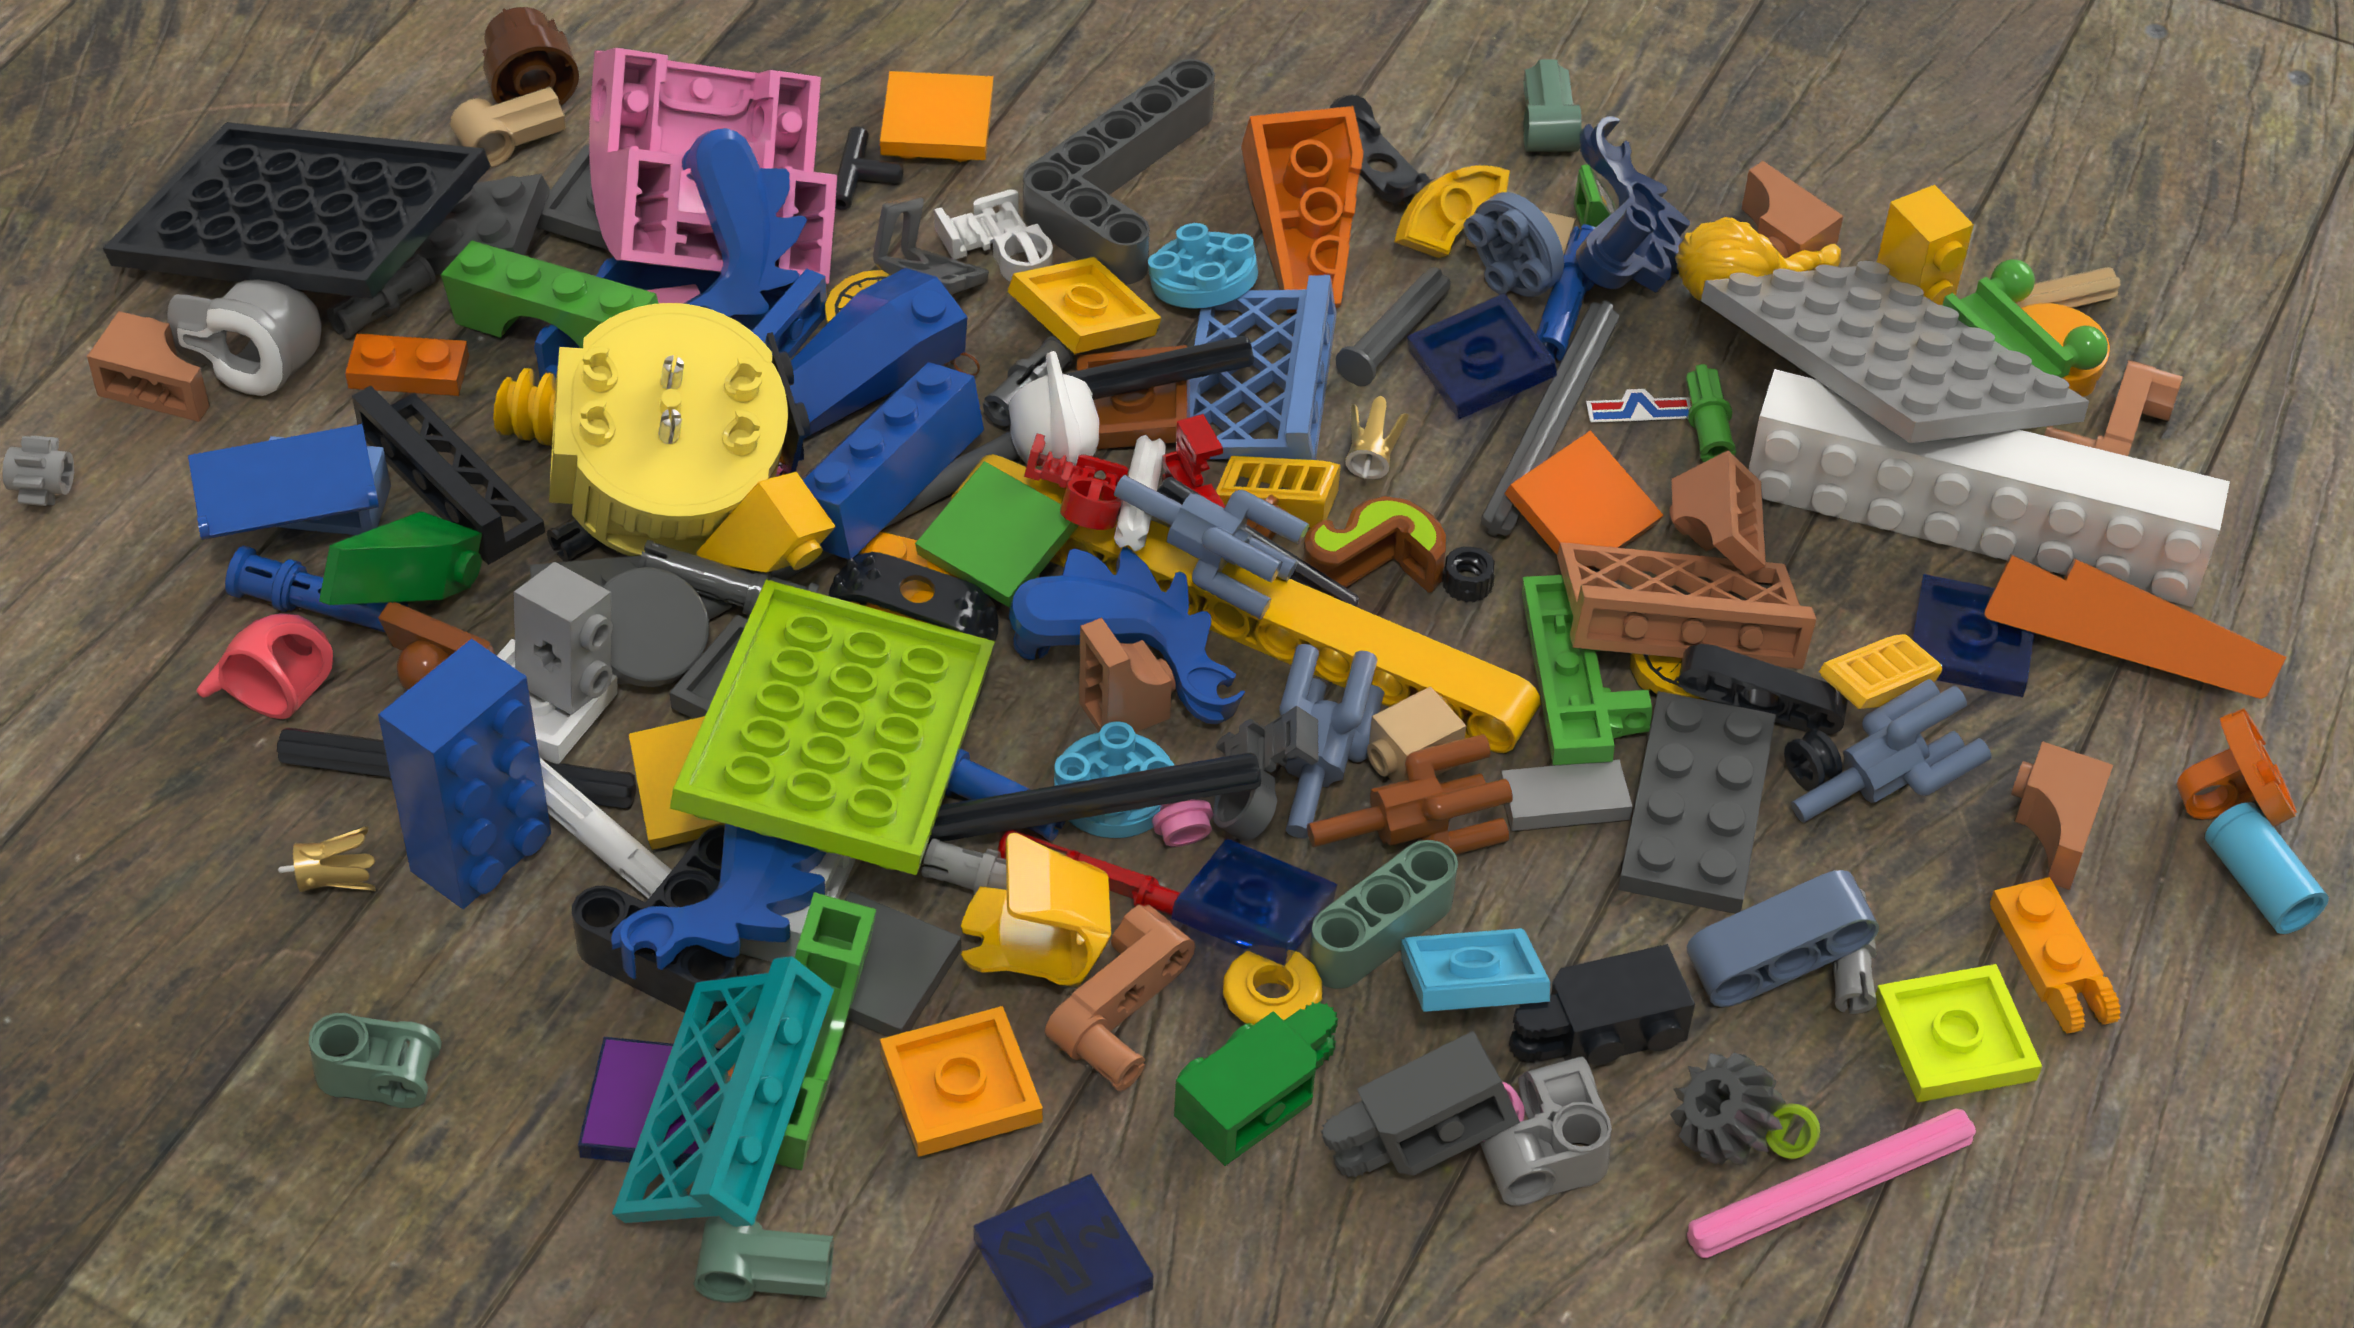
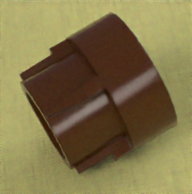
[482,7,579,106]

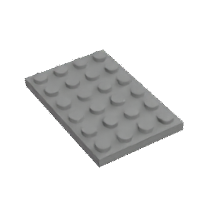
[1701,261,2089,443]

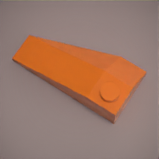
[1241,106,1363,313]

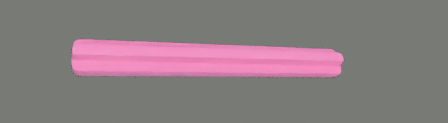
[1686,1109,1976,1258]

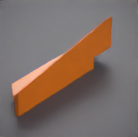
[1985,554,2287,699]

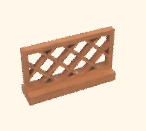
[1557,542,1816,669]

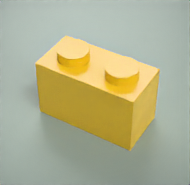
[1877,185,1974,305]

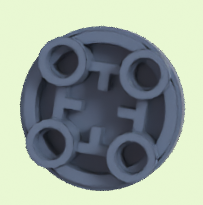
[1464,192,1564,297]

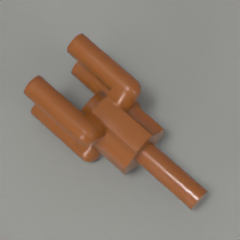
[1307,734,1513,855]

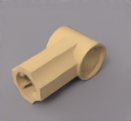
[450,87,566,168]

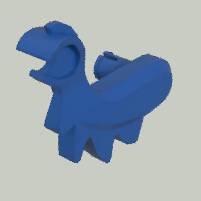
[682,128,807,317]
[1009,547,1245,724]
[611,824,826,979]

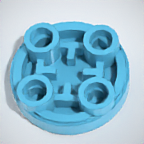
[1148,223,1258,308]
[1054,721,1174,838]

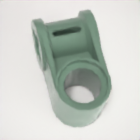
[309,1013,442,1108]

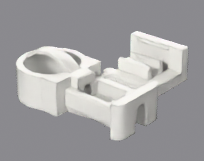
[934,190,1053,281]

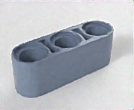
[1687,870,1879,1007]

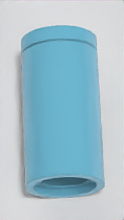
[2205,802,2329,934]

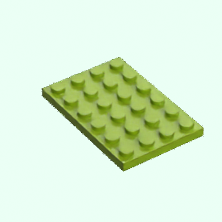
[670,579,995,875]

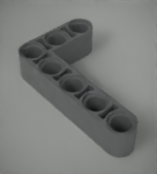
[1023,59,1215,285]

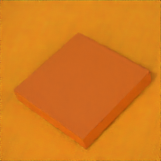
[1504,430,1664,570]

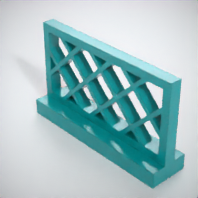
[612,956,834,1227]

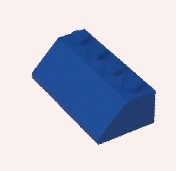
[802,362,984,559]

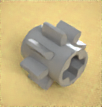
[2,435,74,506]

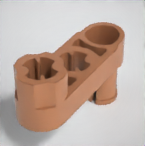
[2044,360,2183,456]
[1045,905,1196,1091]

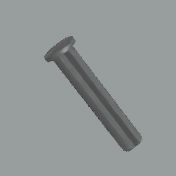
[1336,267,1451,386]

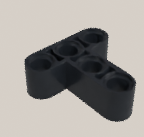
[572,825,737,1021]

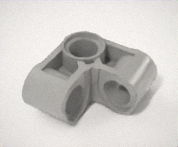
[1480,1056,1612,1206]

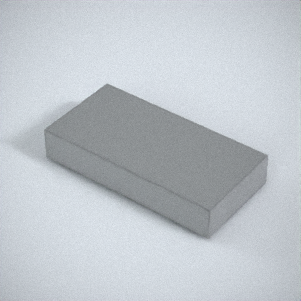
[1500,759,1632,831]

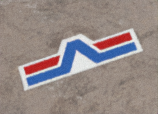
[1586,389,1691,422]

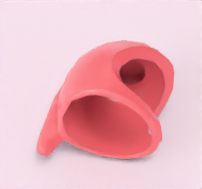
[196,614,333,719]

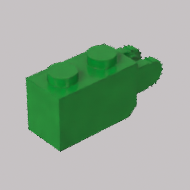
[1174,1001,1338,1166]

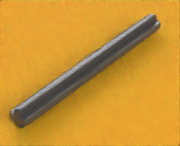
[1481,300,1619,537]

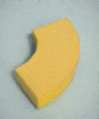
[1394,165,1510,258]

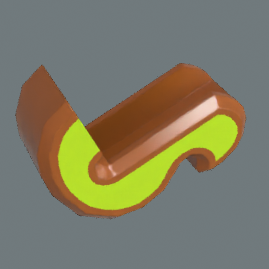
[1303,496,1446,592]

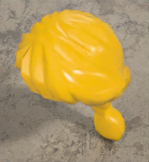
[1675,217,1841,302]

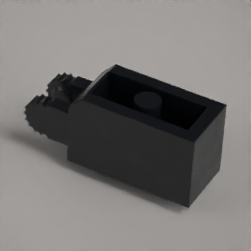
[1509,944,1695,1065]

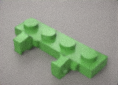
[1522,575,1652,765]

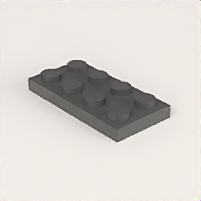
[1618,691,1776,914]

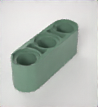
[1309,840,1458,989]

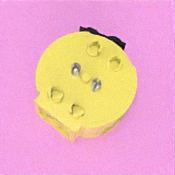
[549,303,810,556]

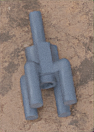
[1114,475,1309,620]
[1279,644,1384,838]
[1791,679,1992,823]

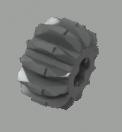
[1670,1052,1787,1165]

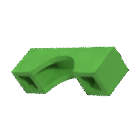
[441,240,659,349]
[775,892,876,1171]

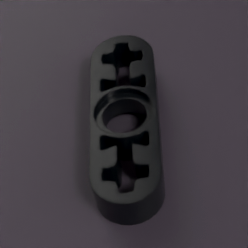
[1678,644,1848,735]

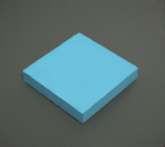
[1401,928,1550,1012]

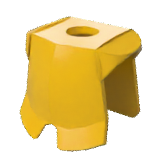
[961,833,1111,988]

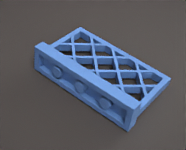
[1190,275,1337,460]

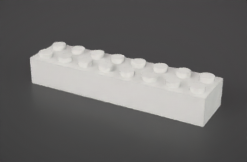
[1749,369,2230,607]

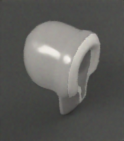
[167,279,322,396]

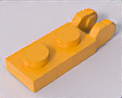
[1990,877,2121,1034]

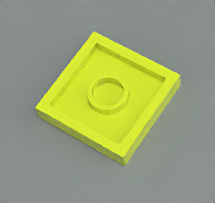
[1876,964,2042,1103]

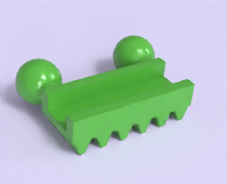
[1943,259,2108,378]

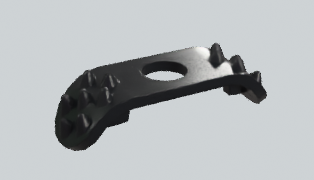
[1330,95,1437,206]
[828,552,999,641]

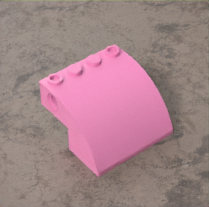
[589,48,837,284]

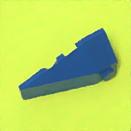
[790,268,968,438]

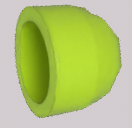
[1765,1104,1820,1159]

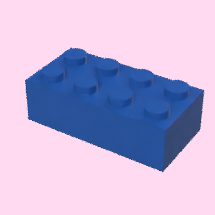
[378,639,551,909]

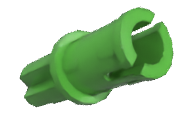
[1686,364,1736,462]

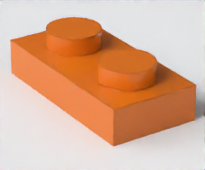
[345,334,469,396]

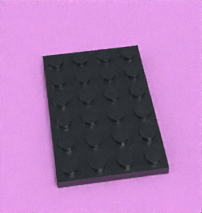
[103,122,491,299]

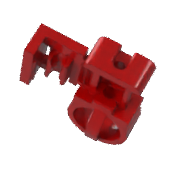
[1162,414,1225,508]
[1024,433,1129,530]

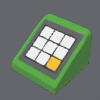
[1574,165,1616,228]

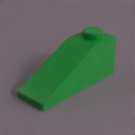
[319,511,482,605]

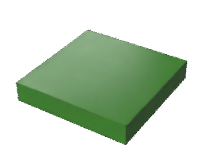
[915,461,1079,608]

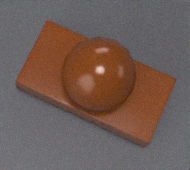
[378,602,496,690]

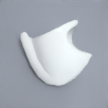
[1008,351,1100,470]

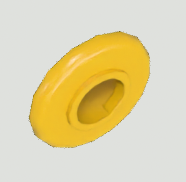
[1223,946,1322,1025]

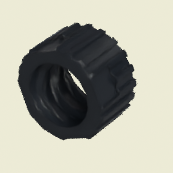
[1442,546,1495,603]

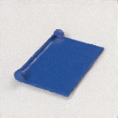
[188,424,379,540]

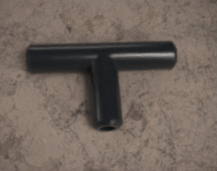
[835,127,904,210]

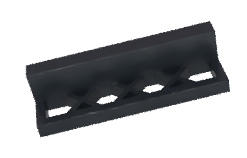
[352,386,545,565]

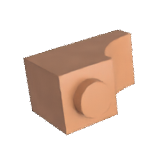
[1741,161,1843,258]
[87,311,210,422]
[1670,450,1766,576]
[1079,618,1176,733]
[2011,741,2113,890]

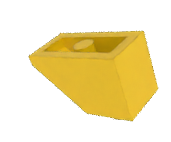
[696,472,836,573]

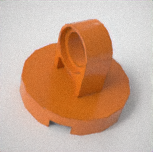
[2177,708,2297,826]

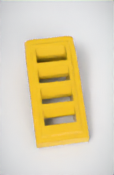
[1216,456,1341,527]
[1819,634,1942,709]

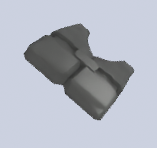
[873,195,989,295]

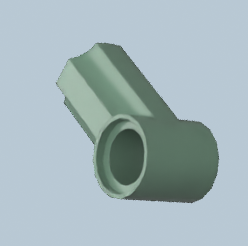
[1523,59,1582,152]
[694,1216,834,1303]

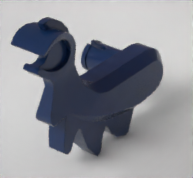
[1576,116,1690,293]

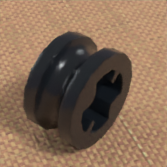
[1784,729,1843,791]

